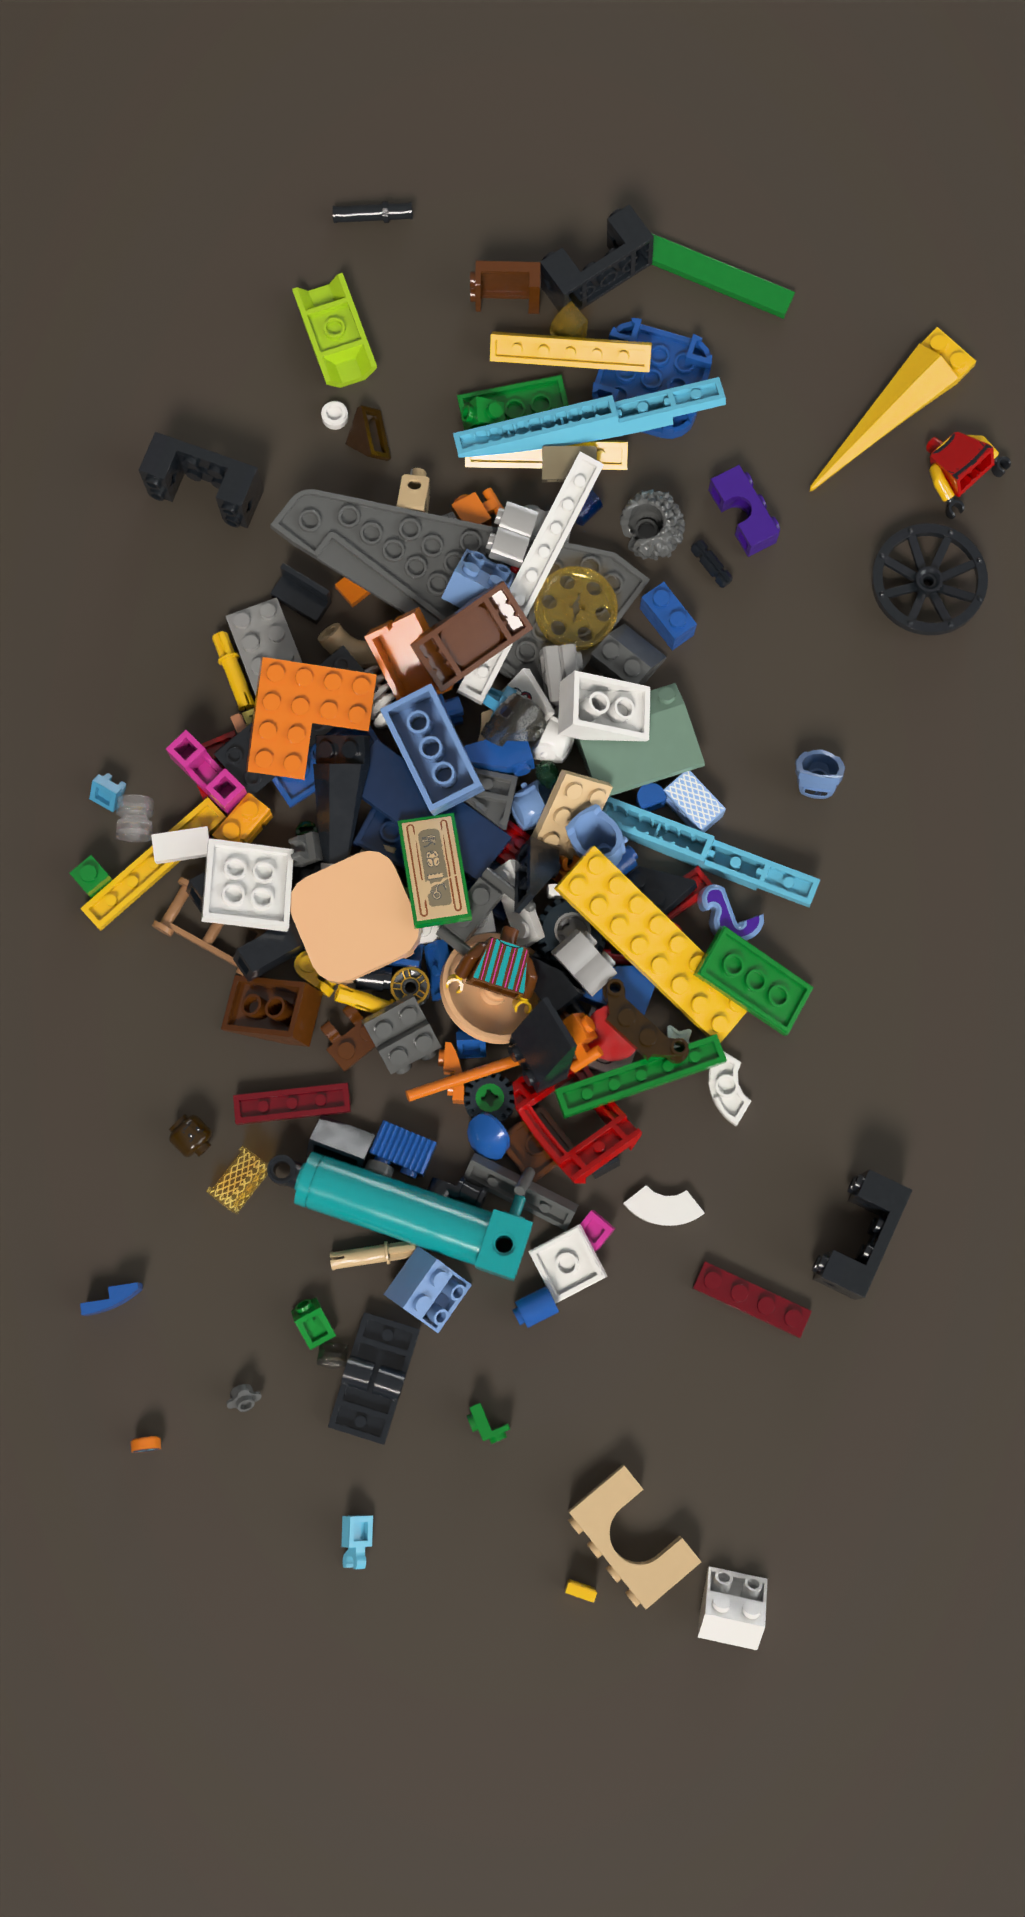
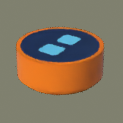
[131,1436,161,1453]

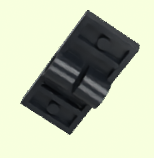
[328,1312,420,1445]

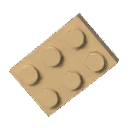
[532,769,613,860]

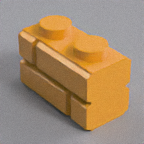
[212,792,273,844]

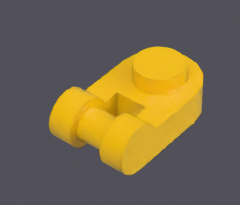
[294,951,336,997]

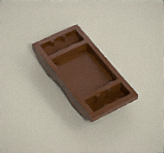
[410,581,533,693]

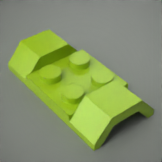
[292,273,377,388]

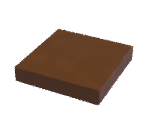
[506,1104,575,1183]

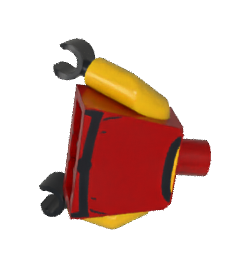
[926,432,1011,519]

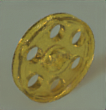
[534,566,618,650]

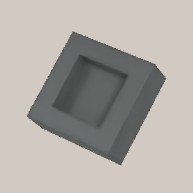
[288,831,323,868]

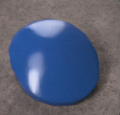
[467,1112,510,1161]

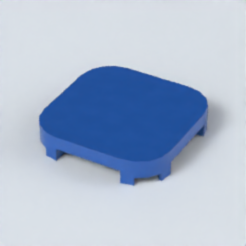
[592,318,712,439]

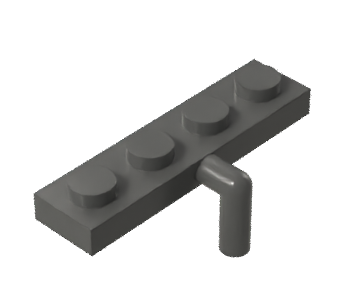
[464,1153,579,1231]

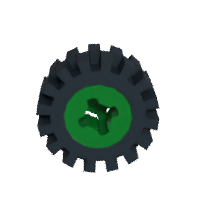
[464,1073,515,1122]

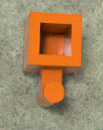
[451,488,504,526]
[562,1012,603,1073]

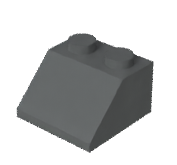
[589,623,667,685]

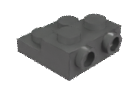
[361,993,441,1074]

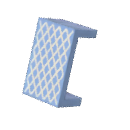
[664,771,726,832]

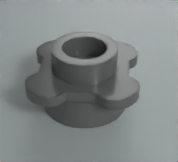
[226,1384,262,1412]

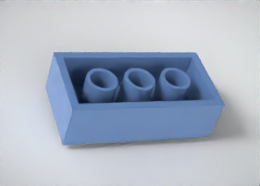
[380,684,485,816]

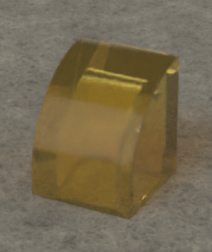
[549,301,588,338]

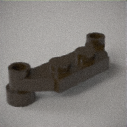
[602,979,689,1064]

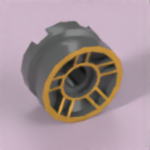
[390,967,431,1007]

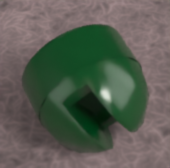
[296,820,318,836]

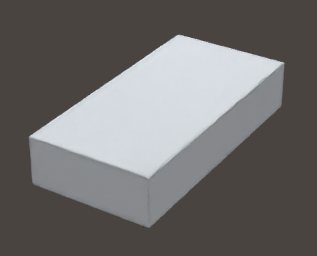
[151,826,210,864]

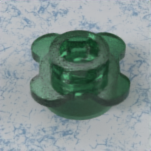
[536,761,559,790]

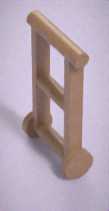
[152,877,268,976]

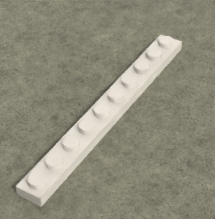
[457,452,604,705]

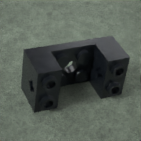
[540,204,654,320]
[139,432,264,528]
[811,1169,913,1300]

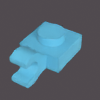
[341,1515,373,1569]

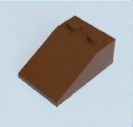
[221,975,323,1047]

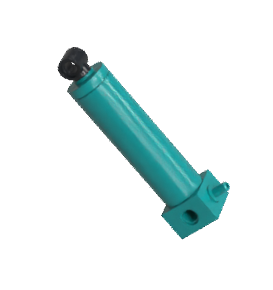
[267,1152,533,1282]

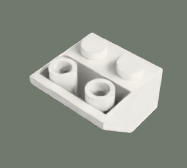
[698,1566,768,1650]

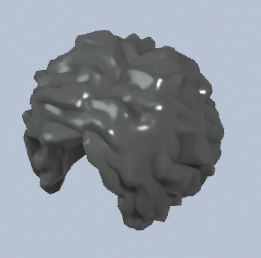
[620,489,685,560]

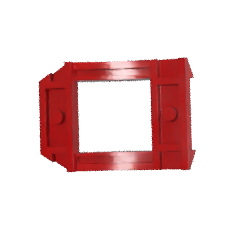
[512,1059,642,1184]

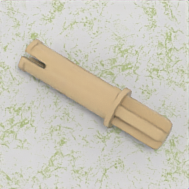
[330,1241,417,1270]

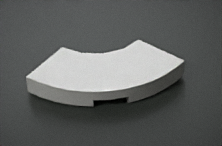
[708,1051,751,1126]
[623,1186,705,1226]

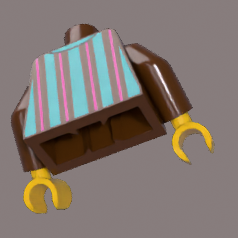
[446,926,538,1014]

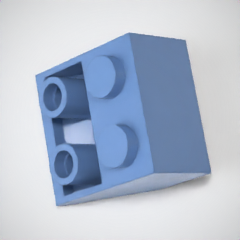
[441,549,516,608]
[384,1246,472,1333]

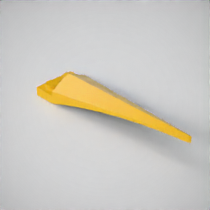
[810,327,977,491]

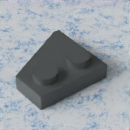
[465,768,518,830]

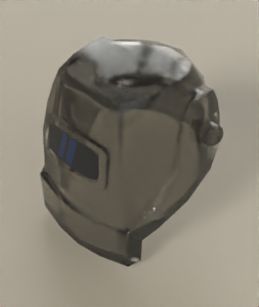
[480,693,547,747]

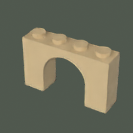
[568,1464,701,1609]

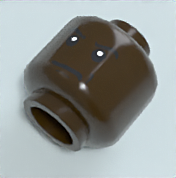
[169,1114,212,1157]

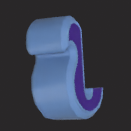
[697,884,764,941]

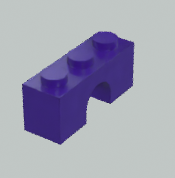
[708,465,780,557]

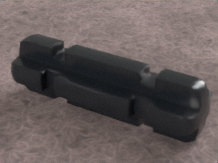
[691,539,733,588]

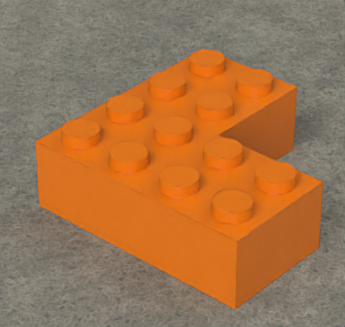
[246,657,377,780]

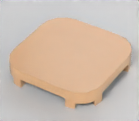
[290,851,423,985]

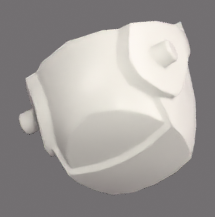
[528,715,575,763]

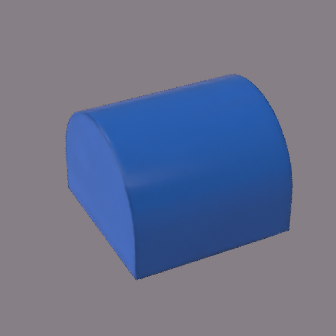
[635,783,667,812]

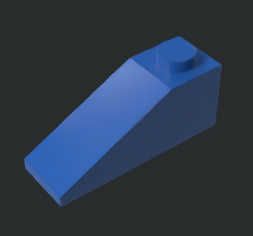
[464,728,535,776]

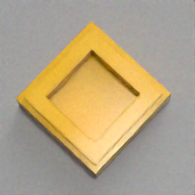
[564,1579,597,1603]

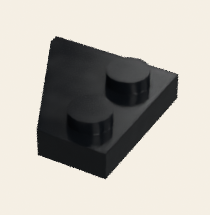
[627,866,697,916]

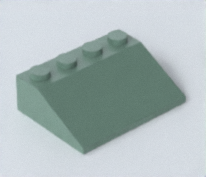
[574,683,705,796]

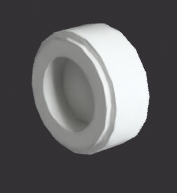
[321,401,348,430]

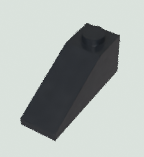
[514,836,561,914]

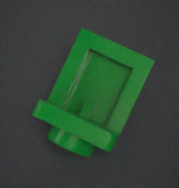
[461,396,505,430]
[466,1402,511,1444]

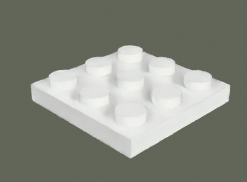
[201,838,294,932]

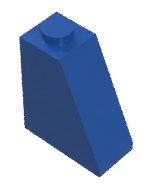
[579,966,655,1015]

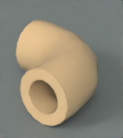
[318,623,379,669]

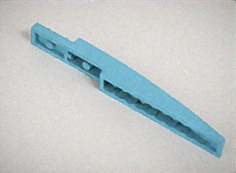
[453,377,726,458]
[602,797,820,908]

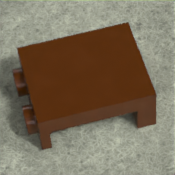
[470,261,541,314]

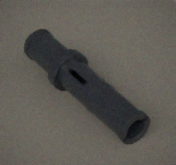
[332,201,413,223]

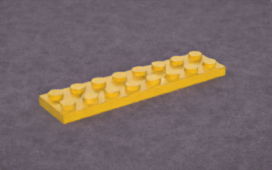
[554,846,747,1043]

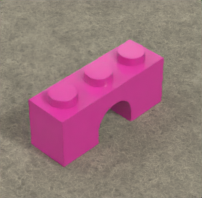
[166,730,247,815]

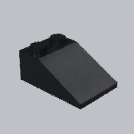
[507,997,577,1093]

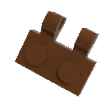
[320,1005,375,1072]

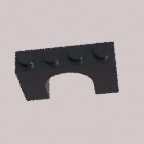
[186,872,305,982]

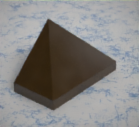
[345,405,391,461]

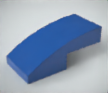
[80,1282,143,1316]

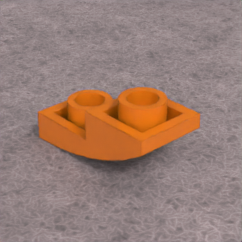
[438,1042,465,1104]

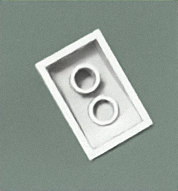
[558,671,650,741]

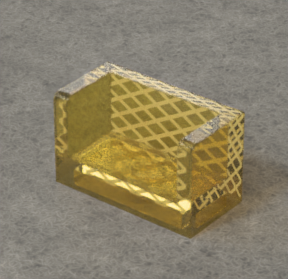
[206,1145,268,1215]

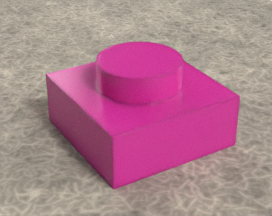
[581,1210,616,1252]

